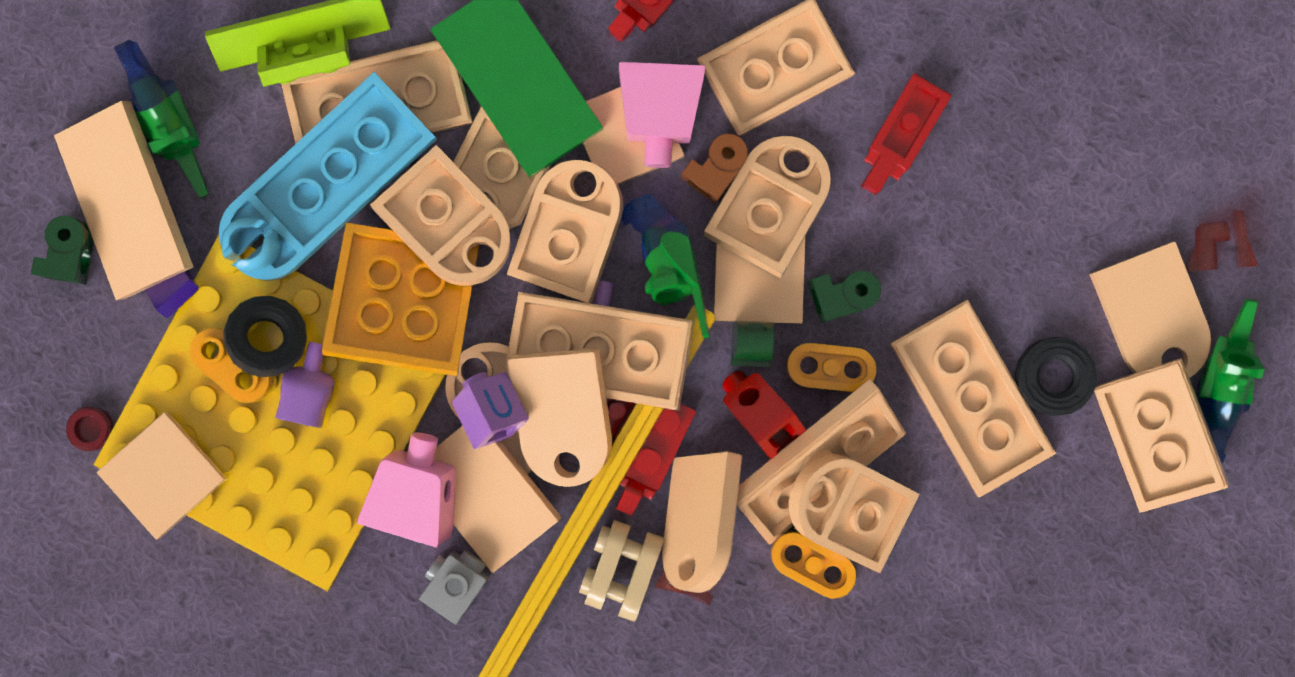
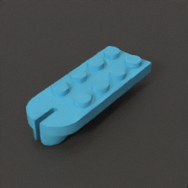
[219,72,437,281]

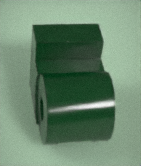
[31,215,94,285]
[807,270,881,323]
[730,321,774,368]

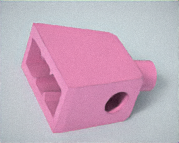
[619,62,705,168]
[357,432,456,548]

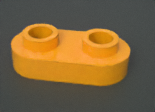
[190,328,273,403]
[786,343,876,392]
[771,531,856,599]

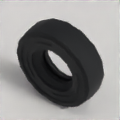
[224,296,307,377]
[1015,337,1097,416]

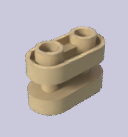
[579,520,664,622]

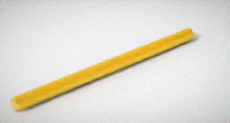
[478,305,716,677]

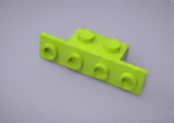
[205,0,390,87]

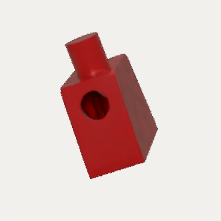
[722,371,806,460]

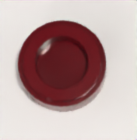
[66,407,114,451]

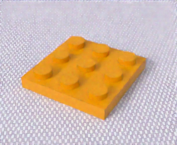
[322,222,479,376]

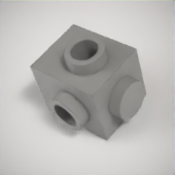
[419,550,490,625]

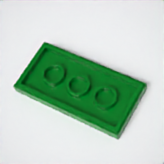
[430,0,603,178]

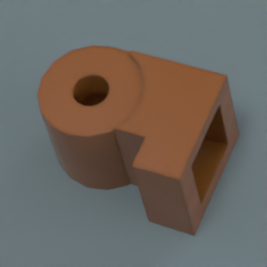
[680,134,748,204]

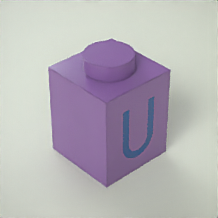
[451,372,529,450]

